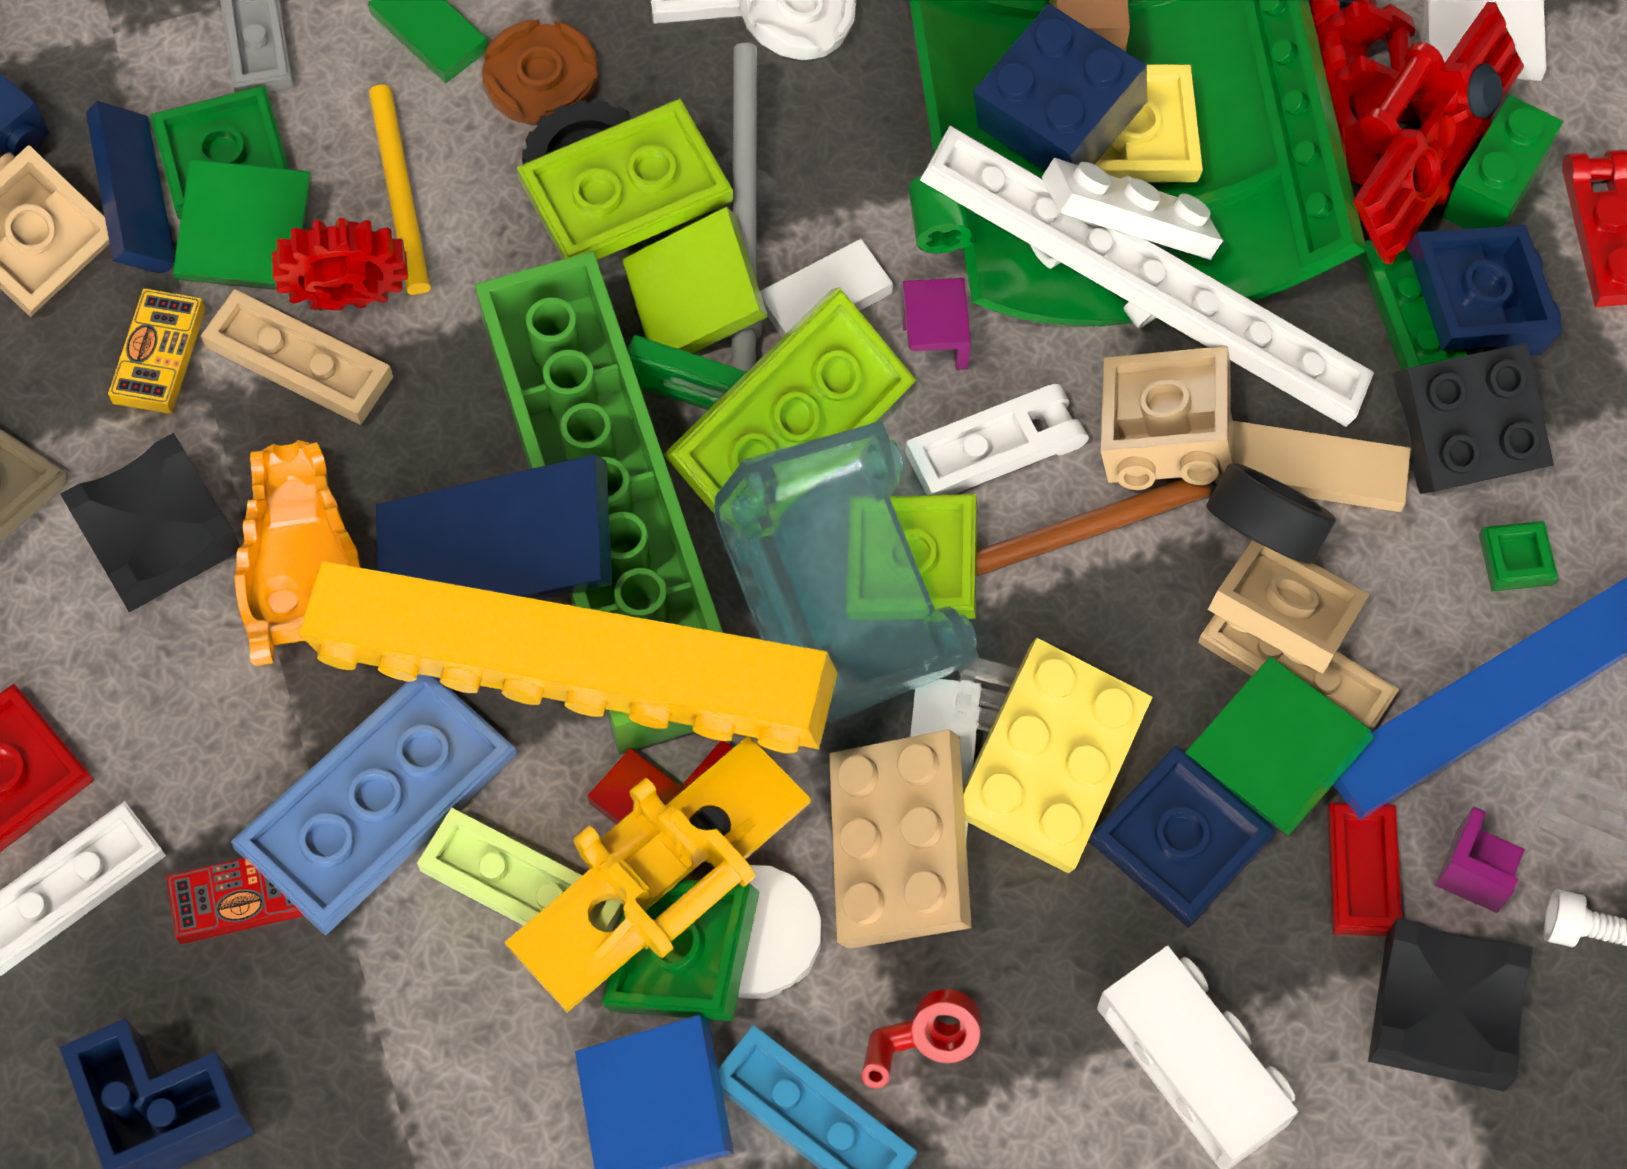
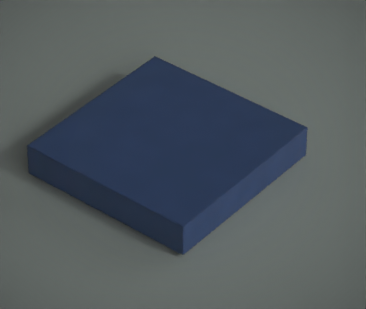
[1088,745,1276,928]

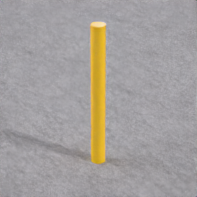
[369,84,431,295]

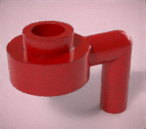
[862,989,982,1089]

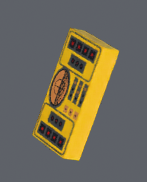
[108,288,206,414]

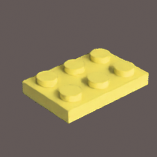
[963,638,1152,873]

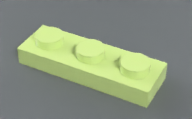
[417,807,624,932]

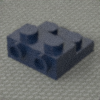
[1407,225,1563,355]

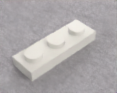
[1042,158,1223,260]

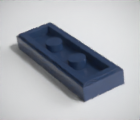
[86,101,175,273]

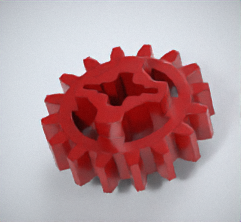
[272,218,408,311]

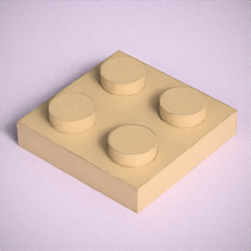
[1208,540,1370,674]

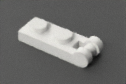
[905,384,1089,495]

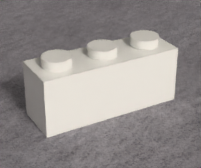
[1097,946,1299,1169]

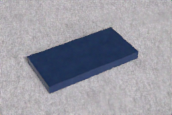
[376,454,612,600]

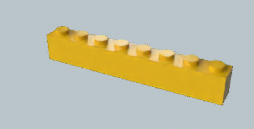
[299,561,838,753]

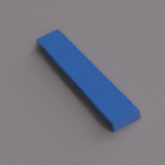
[1333,577,1627,821]

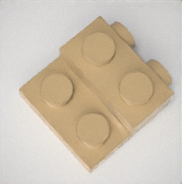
[0,145,109,317]
[1100,346,1234,490]

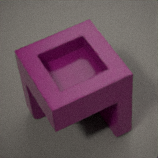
[901,278,971,370]
[1435,806,1525,913]

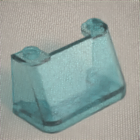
[714,421,979,725]

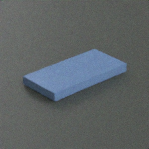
[231,674,516,936]

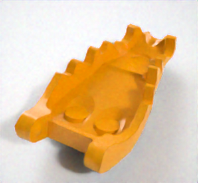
[234,440,362,666]

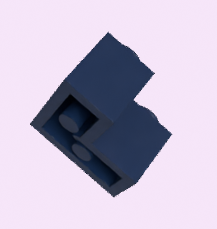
[59,1018,255,1169]

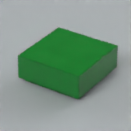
[1479,521,1558,592]

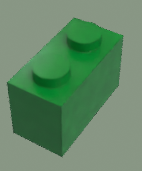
[1442,95,1564,229]

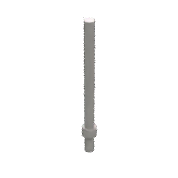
[728,43,762,372]

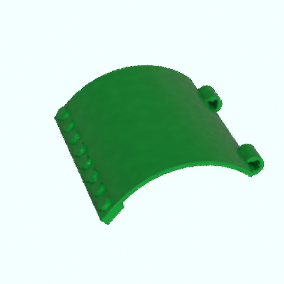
[908,0,1367,327]

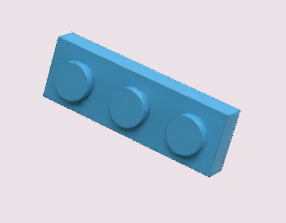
[718,1025,917,1169]

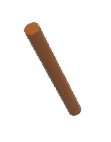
[976,479,1211,576]

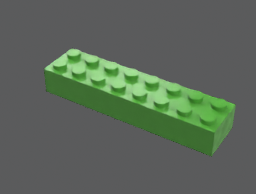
[474,251,723,755]

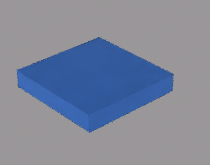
[575,1015,734,1169]

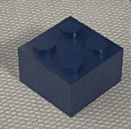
[973,3,1147,171]

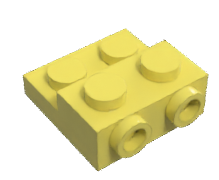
[1095,65,1203,182]

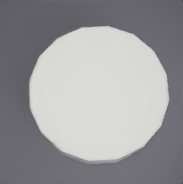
[740,0,856,60]
[738,865,821,999]

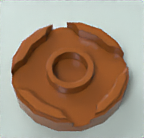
[482,19,598,125]

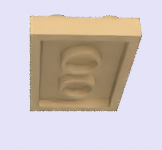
[829,729,971,948]

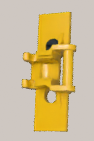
[505,736,811,1013]

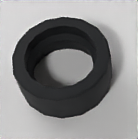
[1206,463,1336,564]

